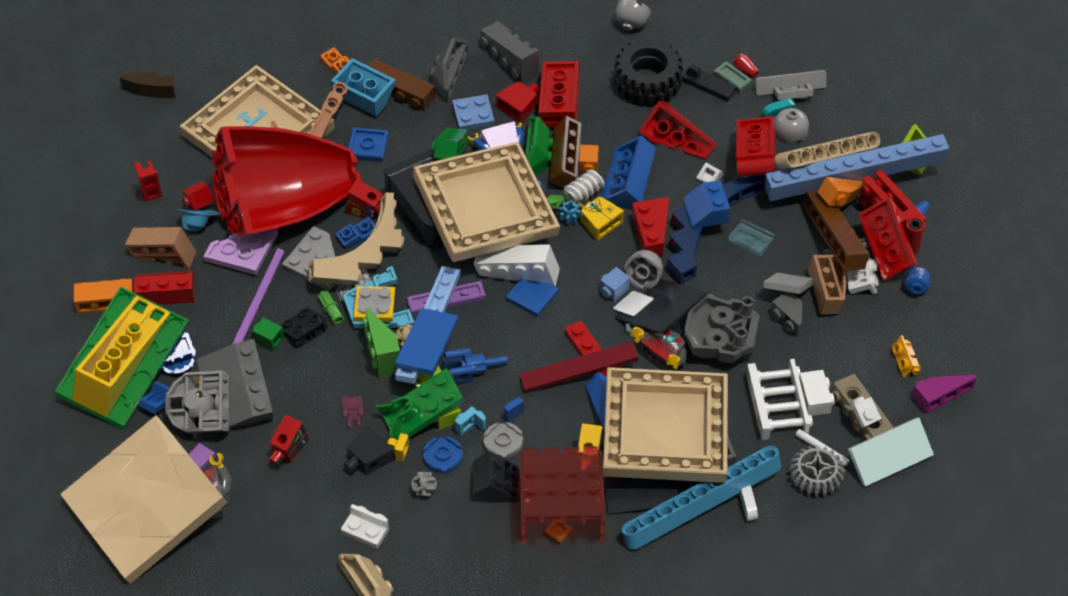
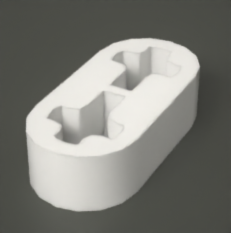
[739,486,758,521]

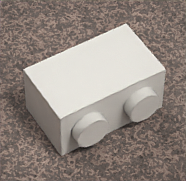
[799,370,834,416]

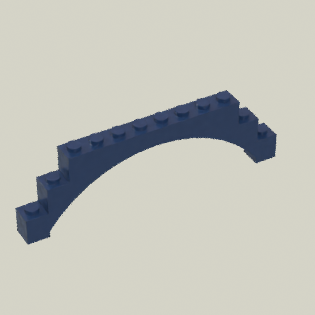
[667,149,824,285]

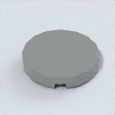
[483,422,523,459]

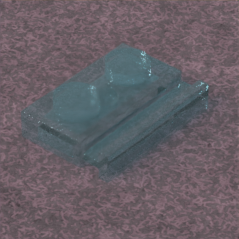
[728,219,775,257]

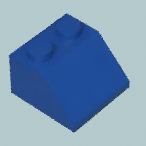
[683,180,730,229]

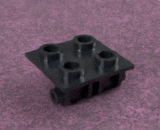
[280,308,328,347]

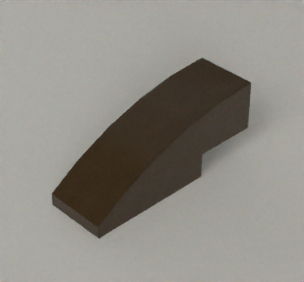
[119,72,176,98]

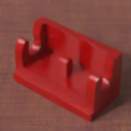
[134,161,163,202]

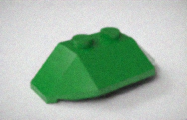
[525,115,553,177]

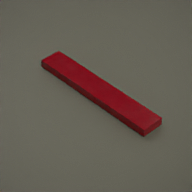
[520,341,639,393]

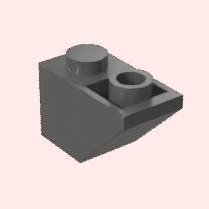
[771,292,802,337]

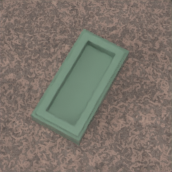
[714,62,752,93]

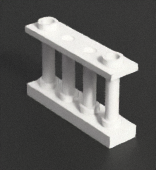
[746,359,813,440]

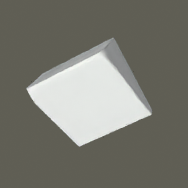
[697,163,724,183]

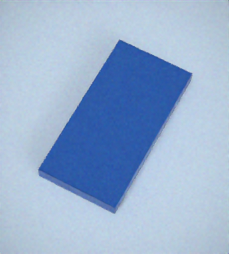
[395,308,458,375]

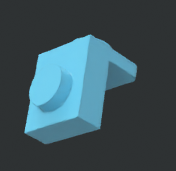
[455,407,486,436]

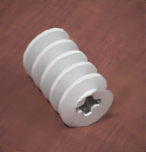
[563,170,605,205]

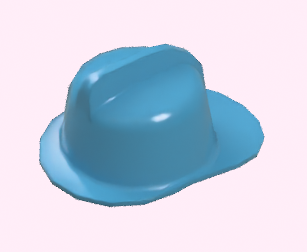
[178,209,220,231]

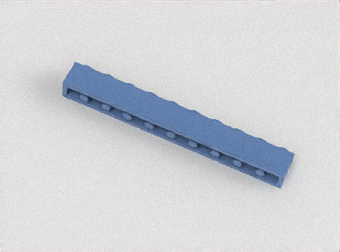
[765,134,950,201]

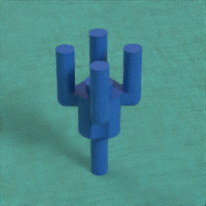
[441,348,507,384]

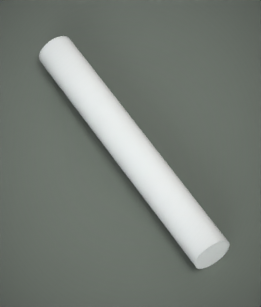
[796,429,850,467]

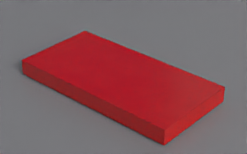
[858,197,918,281]

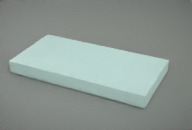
[848,418,934,486]

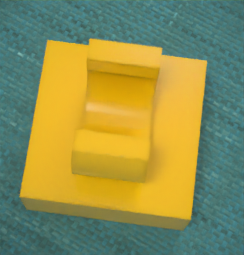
[388,433,409,462]

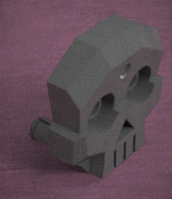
[684,294,760,364]

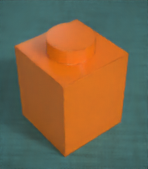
[579,145,598,173]

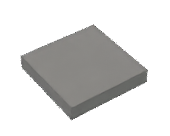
[763,273,813,294]

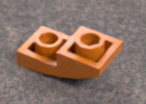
[320,47,350,75]

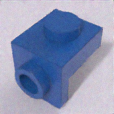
[139,381,170,414]

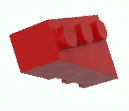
[632,197,669,257]

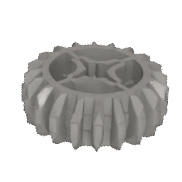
[789,445,845,497]

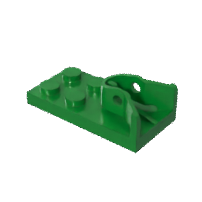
[375,368,465,440]

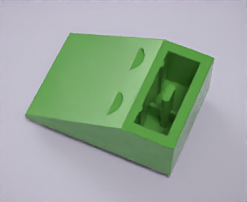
[363,308,400,378]

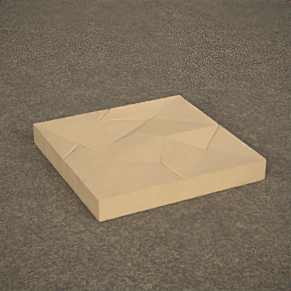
[180,65,335,157]
[413,141,560,262]
[603,367,728,483]
[61,415,228,584]

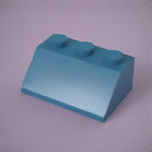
[331,58,396,116]

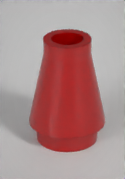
[733,53,760,78]

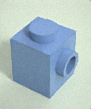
[600,267,630,302]

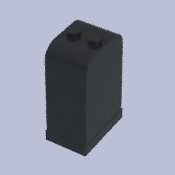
[384,149,445,249]

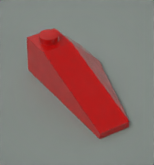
[639,101,717,159]

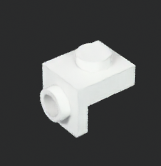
[848,396,881,427]

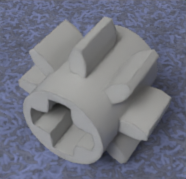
[411,472,437,496]

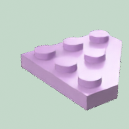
[203,229,278,275]

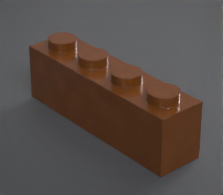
[369,59,436,111]
[550,116,581,189]

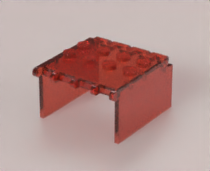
[520,447,605,543]

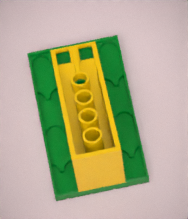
[55,286,188,430]

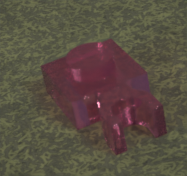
[342,396,364,429]

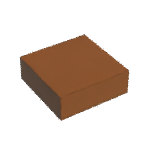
[544,518,573,546]

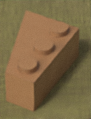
[125,227,197,269]
[807,255,848,314]

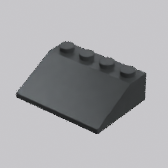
[197,339,273,433]

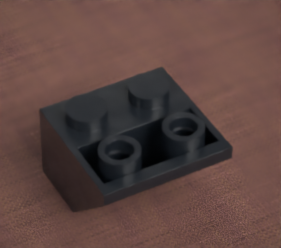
[473,451,519,502]

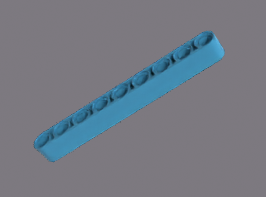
[622,446,781,549]

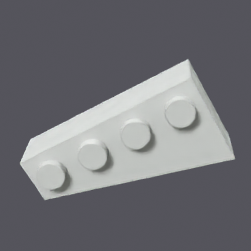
[473,245,560,286]

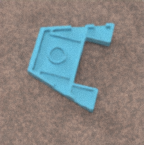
[343,266,414,328]

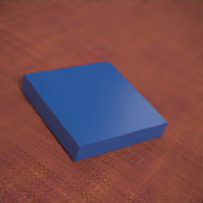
[348,127,389,162]
[506,279,559,318]

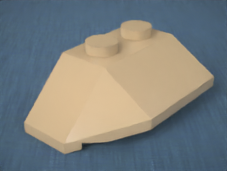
[338,554,393,596]

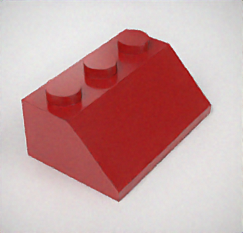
[134,270,195,305]

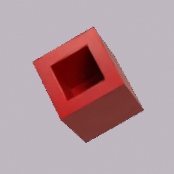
[182,182,214,211]

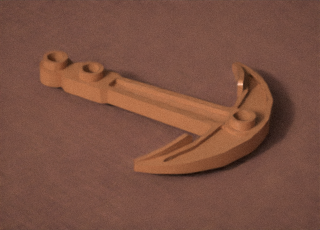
[271,82,347,138]

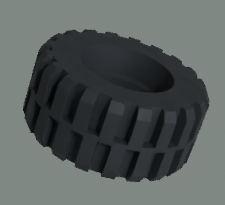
[614,38,683,106]

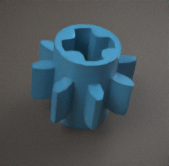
[558,201,581,224]

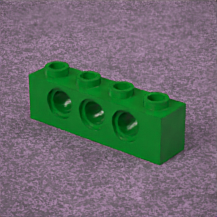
[432,128,468,159]

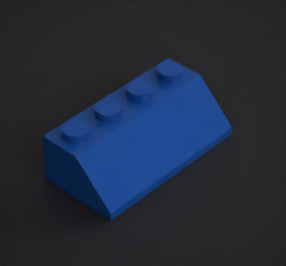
[602,136,656,209]

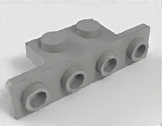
[756,70,826,100]

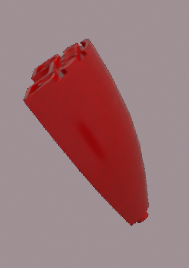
[212,126,362,237]

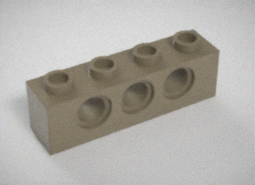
[832,374,894,441]

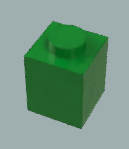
[252,317,284,351]

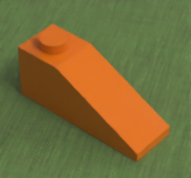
[817,177,862,207]

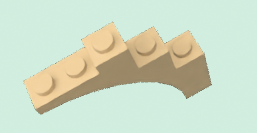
[309,192,404,286]

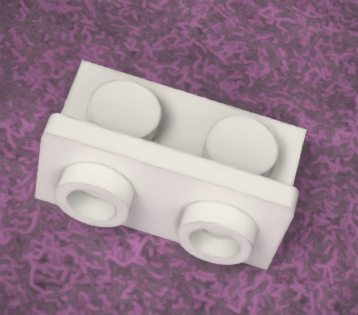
[847,257,879,294]
[341,504,389,549]

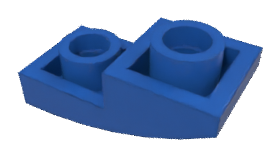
[335,216,375,248]

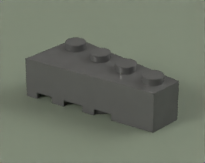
[480,21,539,83]

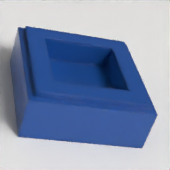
[504,396,524,422]

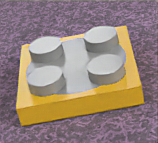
[354,286,395,322]

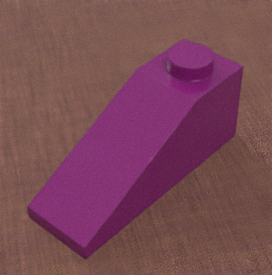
[912,375,977,414]

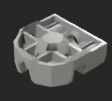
[165,370,230,434]

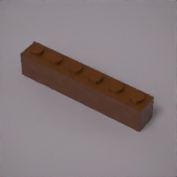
[803,190,870,271]

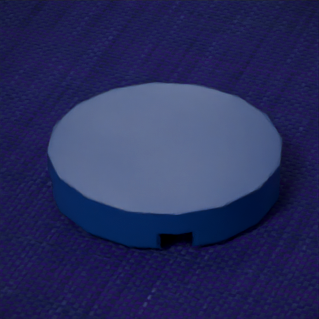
[423,436,463,473]

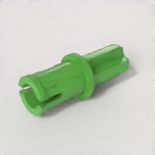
[546,195,565,209]
[318,291,344,325]

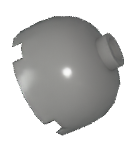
[615,0,651,31]
[774,108,809,144]
[624,250,663,289]

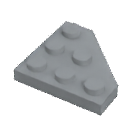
[282,226,335,291]

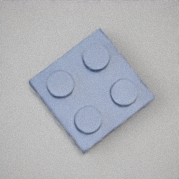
[452,94,495,130]

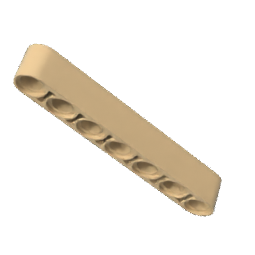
[775,132,880,170]

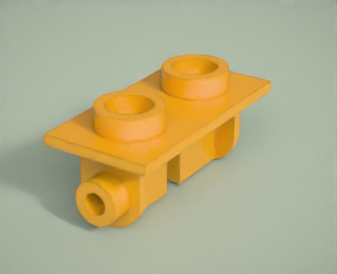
[892,335,921,378]

